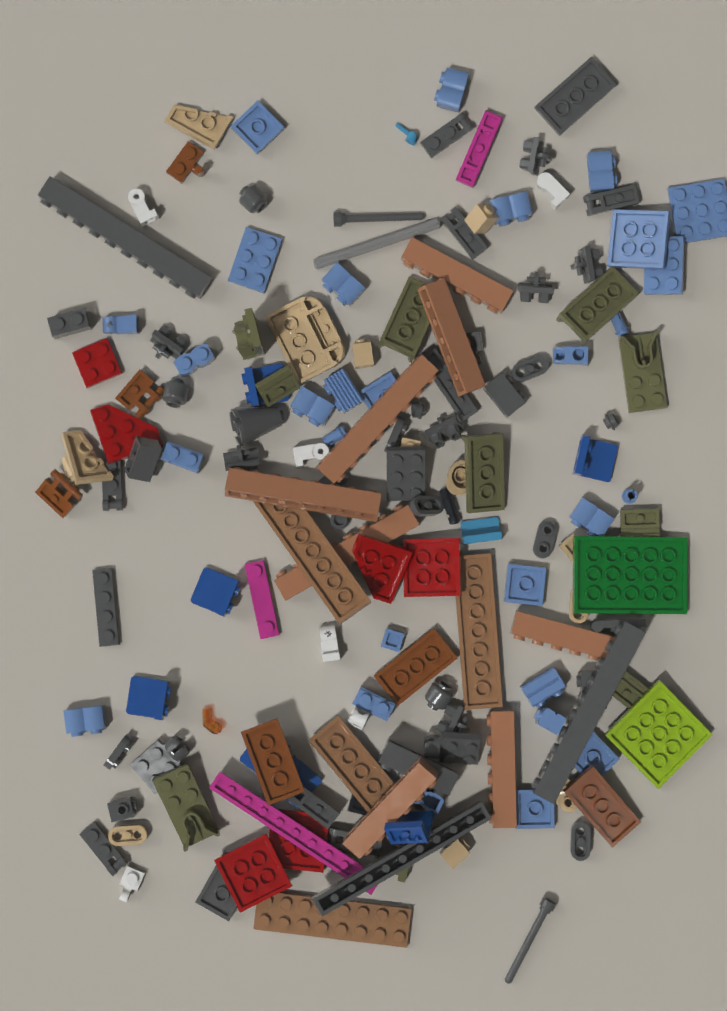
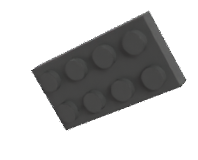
[534,57,617,136]

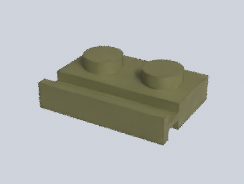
[255,365,300,407]
[620,509,660,537]
[612,671,649,709]

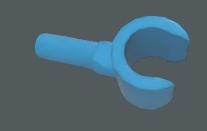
[395,122,418,146]

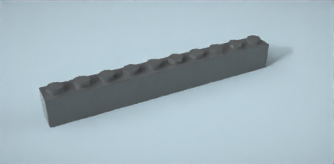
[38,176,212,299]
[531,621,646,804]
[310,801,492,916]

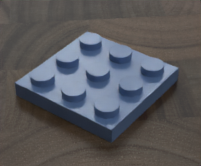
[667,179,727,244]
[607,210,670,269]

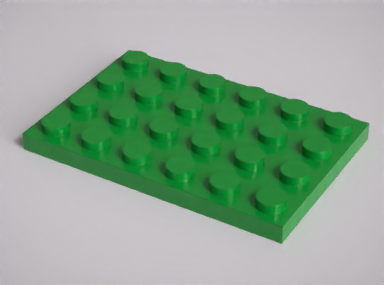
[573,536,687,614]

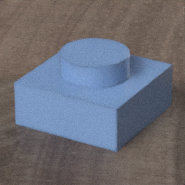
[381,628,405,652]

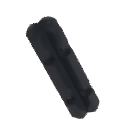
[439,488,460,525]

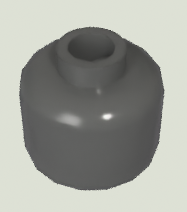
[239,185,268,213]
[162,378,189,408]
[425,681,454,711]

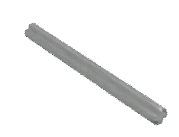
[313,218,440,269]

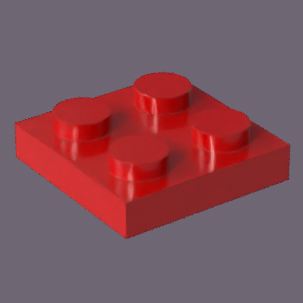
[72,338,122,388]

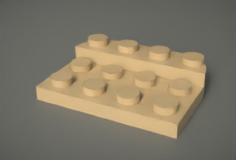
[265,297,345,385]

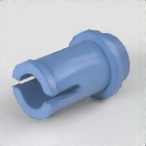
[611,312,629,337]
[322,426,346,448]
[622,489,638,504]

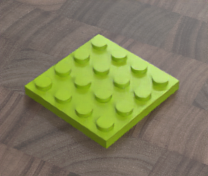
[604,680,713,789]

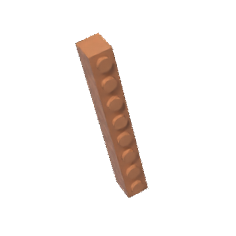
[316,354,439,483]
[225,467,381,522]
[274,504,419,601]

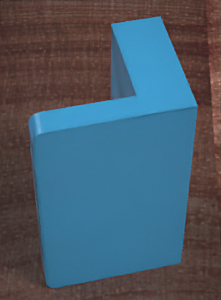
[460,517,502,545]

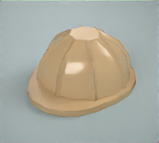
[446,460,466,496]

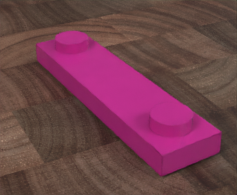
[455,110,503,188]
[245,560,279,639]

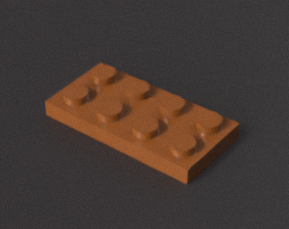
[374,628,458,706]
[241,718,305,805]
[563,765,641,848]

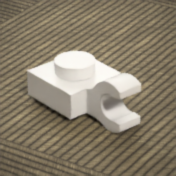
[119,866,145,902]

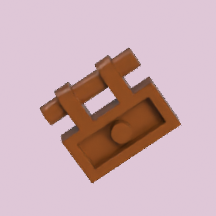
[115,369,164,420]
[35,469,83,518]

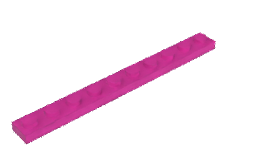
[209,771,377,895]

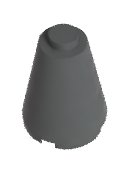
[230,407,285,446]

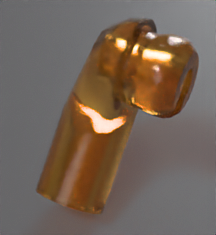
[202,708,222,734]

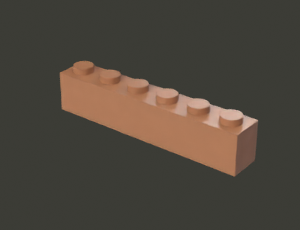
[401,237,513,314]
[417,278,486,397]
[510,611,614,661]
[486,710,517,828]
[342,757,438,859]

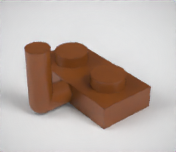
[166,141,204,184]

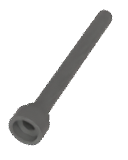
[333,211,425,227]
[505,897,557,984]

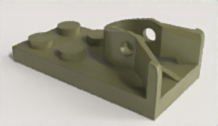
[556,267,639,346]
[377,276,430,363]
[232,308,265,360]
[618,331,667,413]
[461,432,505,513]
[152,763,220,852]

